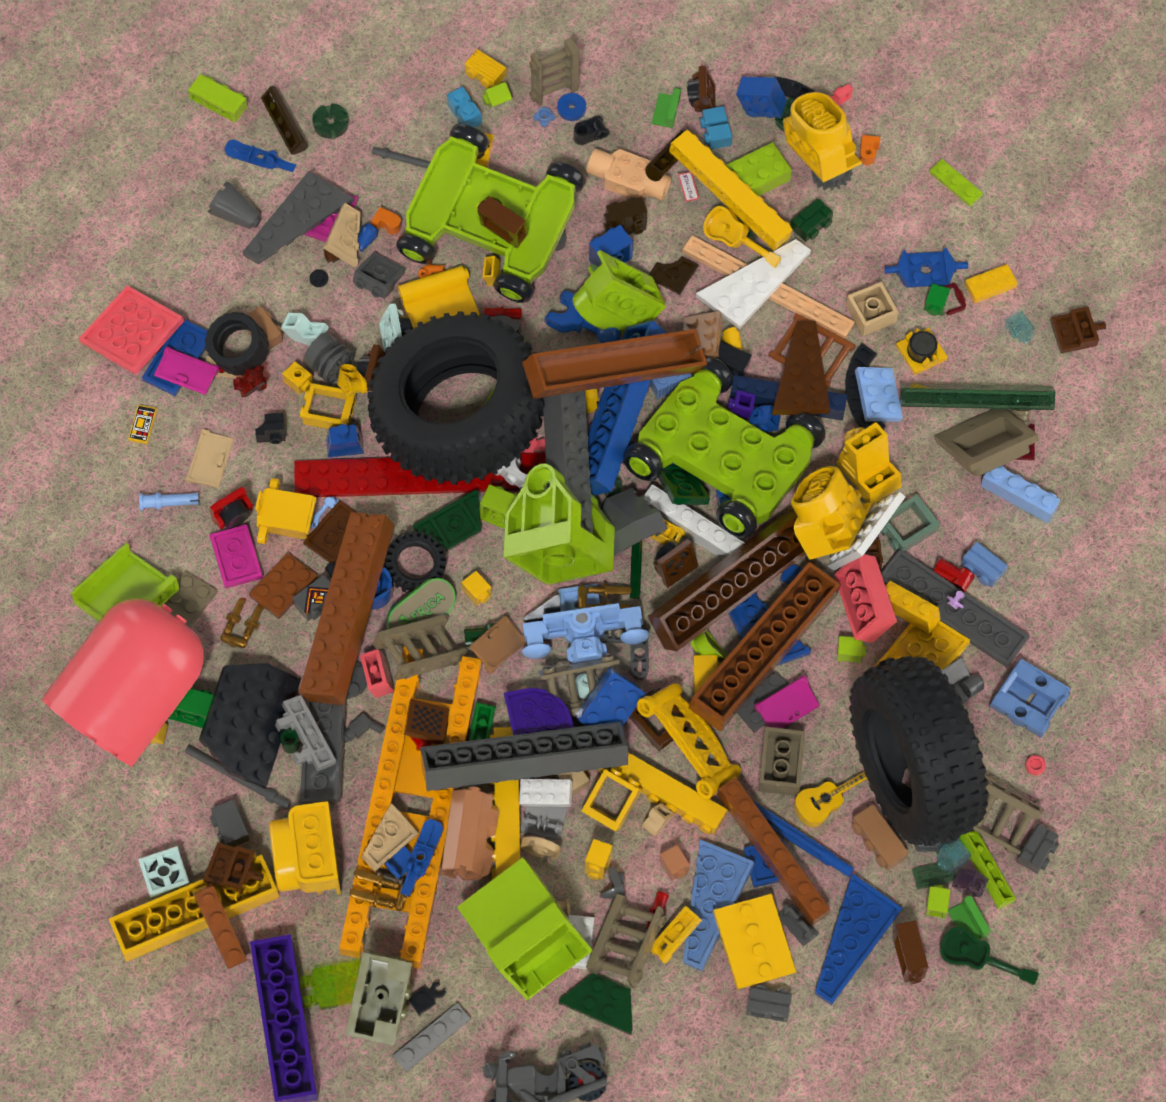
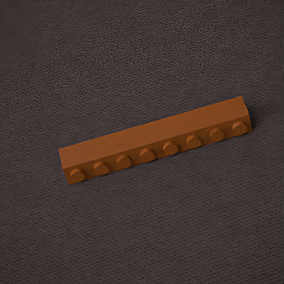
[717,777,830,926]

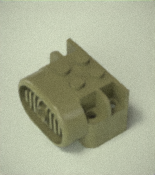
[345,950,413,1045]

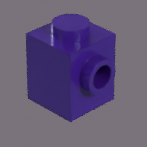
[727,390,756,421]

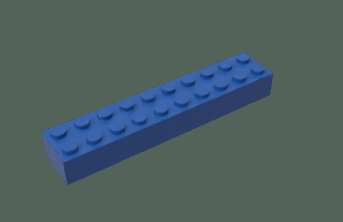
[587,320,667,495]

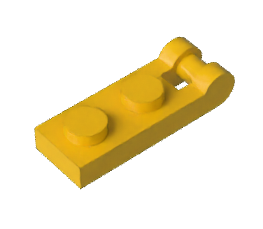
[650,906,702,964]

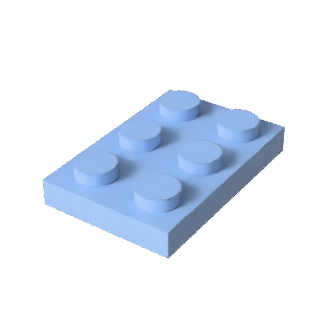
[855,367,903,422]

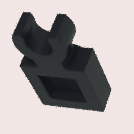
[408,981,446,1016]

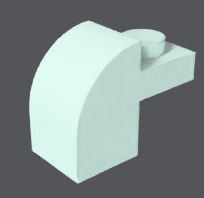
[281,313,329,346]

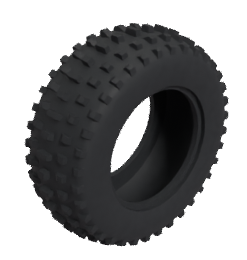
[367,311,545,485]
[849,656,989,846]

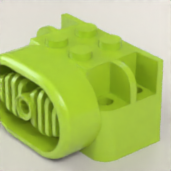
[572,250,667,335]

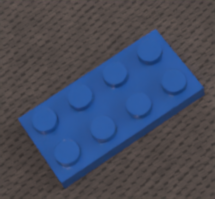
[142,319,207,396]

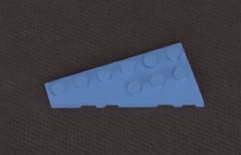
[683,839,755,972]

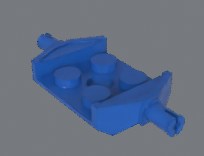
[884,248,968,288]

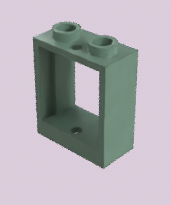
[880,494,940,552]

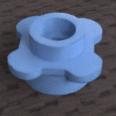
[533,107,555,127]

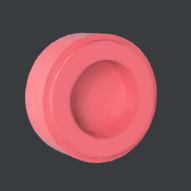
[1025,755,1046,776]

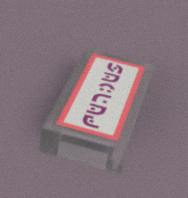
[675,170,702,207]

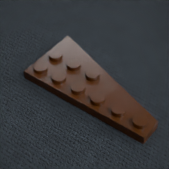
[772,321,830,415]

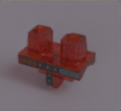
[233,365,267,397]

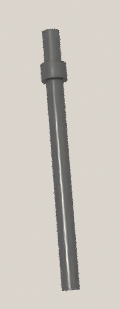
[185,746,291,810]

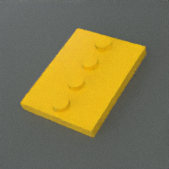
[875,621,970,670]
[713,894,796,990]

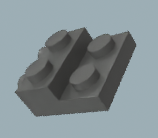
[353,252,406,299]

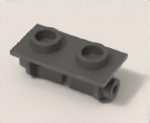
[778,903,819,946]

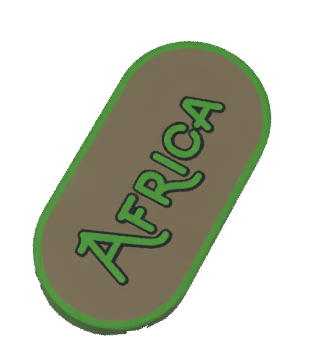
[386,578,456,641]

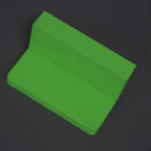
[652,88,681,128]
[948,895,991,940]

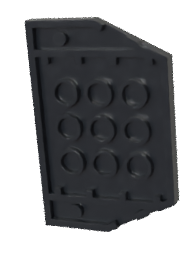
[199,663,301,788]

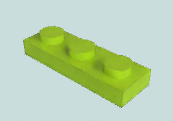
[929,159,983,207]

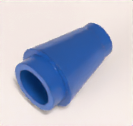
[357,223,379,252]

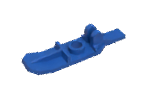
[224,139,296,172]
[400,819,444,897]

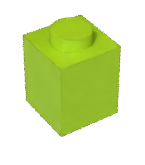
[482,82,512,108]
[837,636,866,663]
[925,885,950,918]

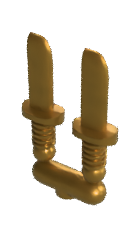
[577,583,632,609]
[220,597,263,649]
[349,869,407,911]

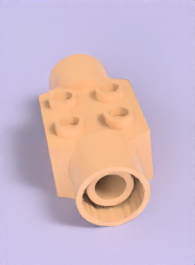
[586,149,672,201]

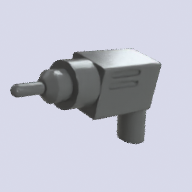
[344,713,385,743]

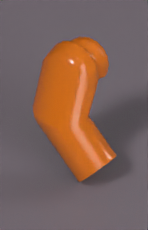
[418,264,445,278]

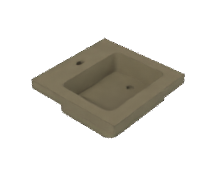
[934,405,1039,476]

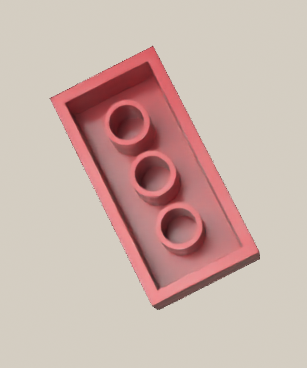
[834,554,897,643]

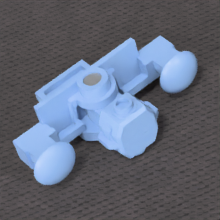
[522,583,649,664]

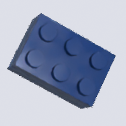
[576,667,646,726]

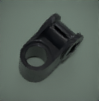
[573,116,610,145]

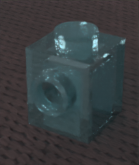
[937,840,972,875]

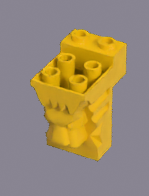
[836,422,902,505]

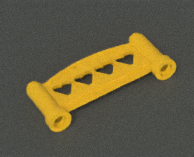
[637,683,741,799]

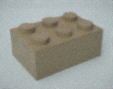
[758,727,805,796]

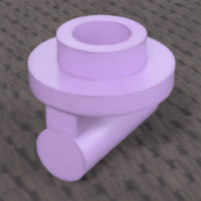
[947,591,965,610]

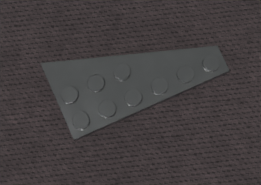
[243,171,354,265]

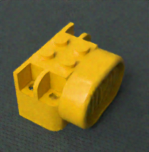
[783,92,862,183]
[791,466,872,560]
[269,801,341,895]

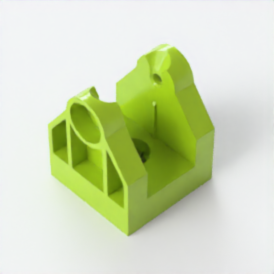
[503,464,615,585]

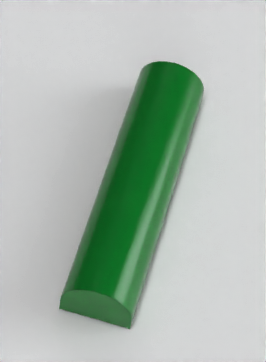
[468,702,496,741]

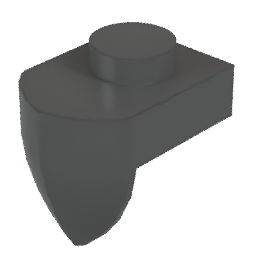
[599,866,625,899]

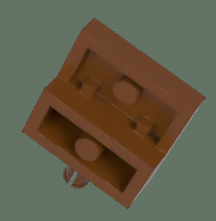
[1050,307,1106,353]
[203,842,264,894]

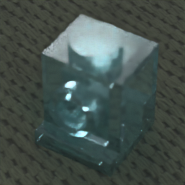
[1004,311,1035,343]

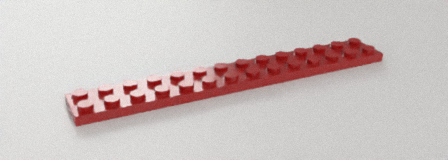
[294,453,546,498]

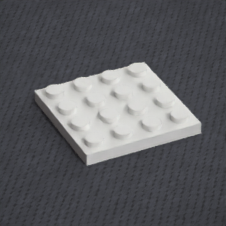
[828,492,905,570]

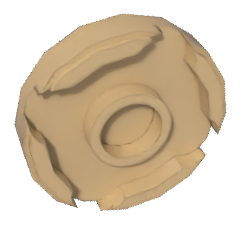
[520,837,561,860]

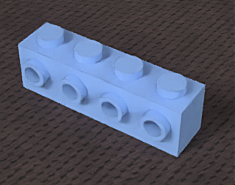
[981,466,1060,523]

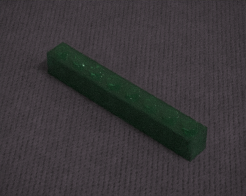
[899,383,1056,410]

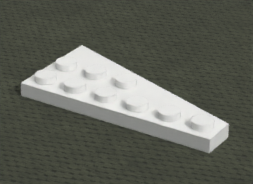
[696,239,811,329]

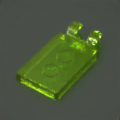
[299,960,381,1010]

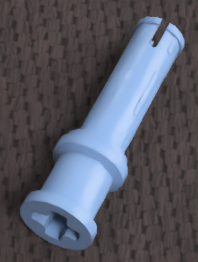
[139,492,199,511]

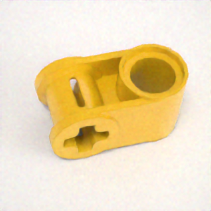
[337,364,367,396]
[650,518,686,545]

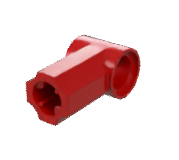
[933,558,975,592]

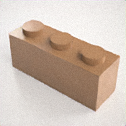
[852,804,909,871]

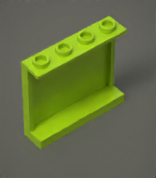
[71,543,180,622]

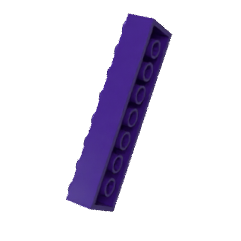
[250,934,318,1102]

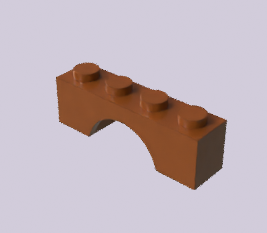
[192,883,247,969]

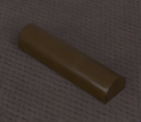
[261,86,308,155]
[645,130,684,181]

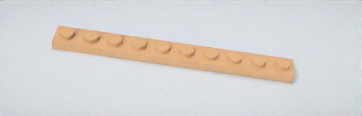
[682,235,855,339]

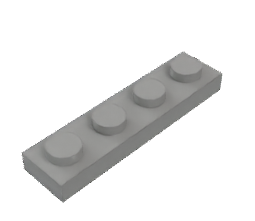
[393,1003,471,1073]

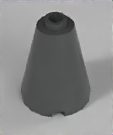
[207,181,261,229]

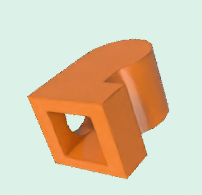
[859,135,881,165]
[371,207,401,235]

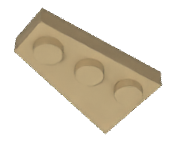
[323,203,361,268]
[361,803,419,872]

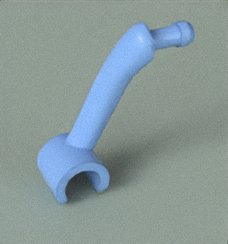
[310,497,339,529]

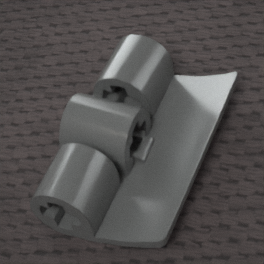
[941,658,984,705]

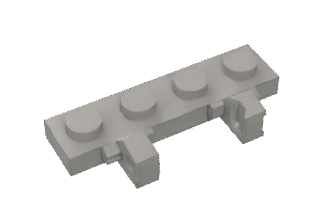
[275,695,336,771]

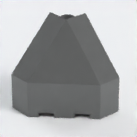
[600,488,668,556]

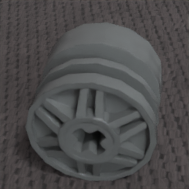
[303,332,354,384]

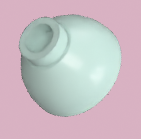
[575,673,599,700]

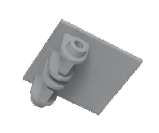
[521,806,568,840]

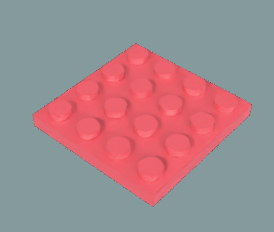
[79,285,184,375]

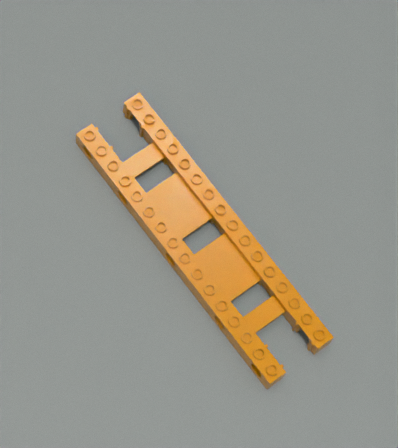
[339,646,482,969]

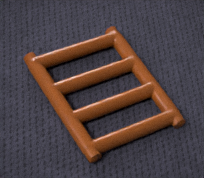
[768,313,856,388]

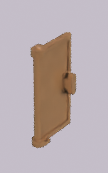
[470,616,527,674]

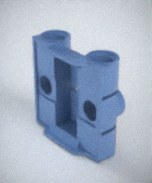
[990,659,1071,738]

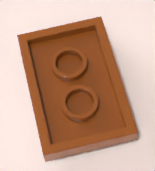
[249,553,317,619]

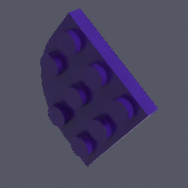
[504,688,574,735]

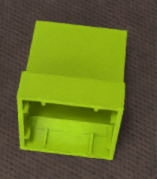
[457,857,593,1001]

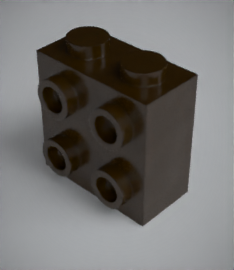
[603,196,647,235]

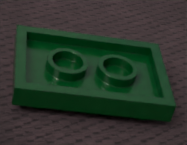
[658,464,710,506]

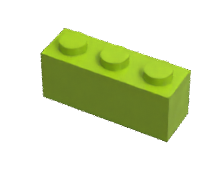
[188,74,248,123]

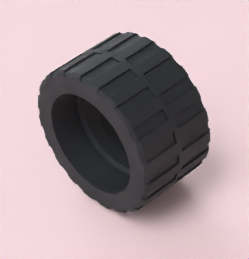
[205,312,269,376]

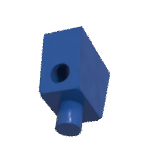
[326,424,364,458]

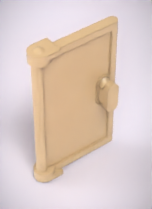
[185,429,234,488]

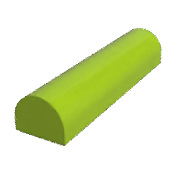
[959,831,1016,909]

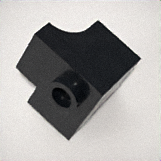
[255,413,286,444]

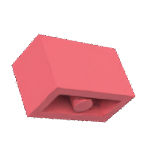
[360,649,394,698]

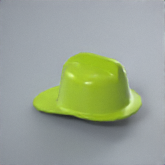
[691,629,728,659]

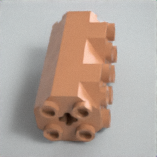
[440,787,499,881]

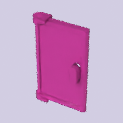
[154,346,220,395]
[754,675,820,729]

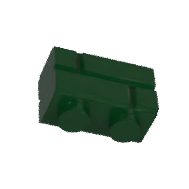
[790,199,833,242]

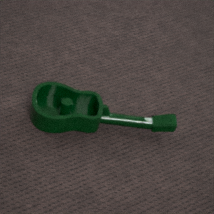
[939,927,1039,985]

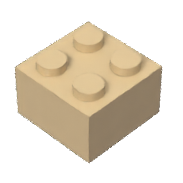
[846,282,899,336]

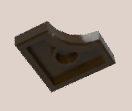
[649,256,699,295]

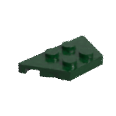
[412,489,481,551]
[558,973,633,1035]

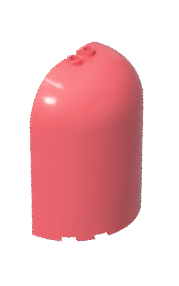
[41,598,204,767]

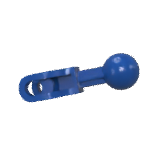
[544,290,621,343]

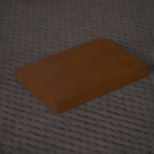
[303,500,357,563]

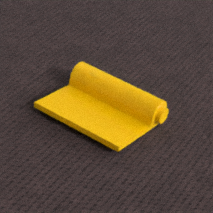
[397,265,480,329]

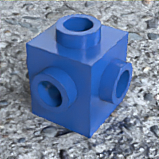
[749,405,781,433]

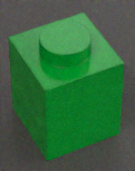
[924,284,950,316]

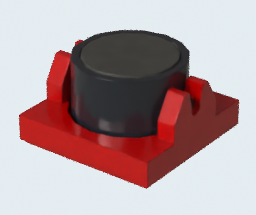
[210,487,253,529]

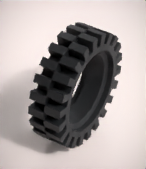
[385,531,446,593]

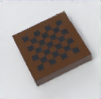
[404,699,449,745]

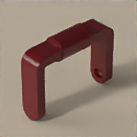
[943,283,966,316]

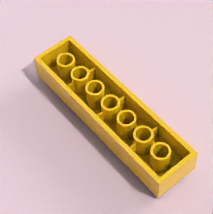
[109,854,279,962]

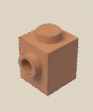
[659,845,690,881]

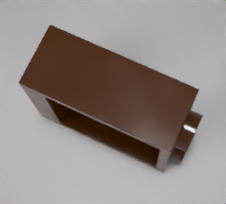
[478,196,528,248]
[629,687,690,752]
[892,920,928,984]

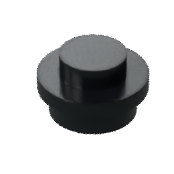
[309,270,328,288]

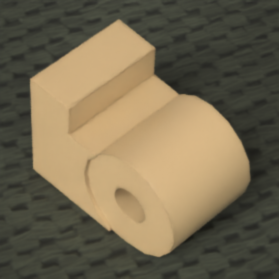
[642,803,675,837]

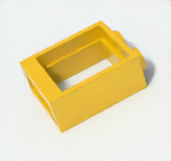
[300,383,357,429]
[581,767,643,832]

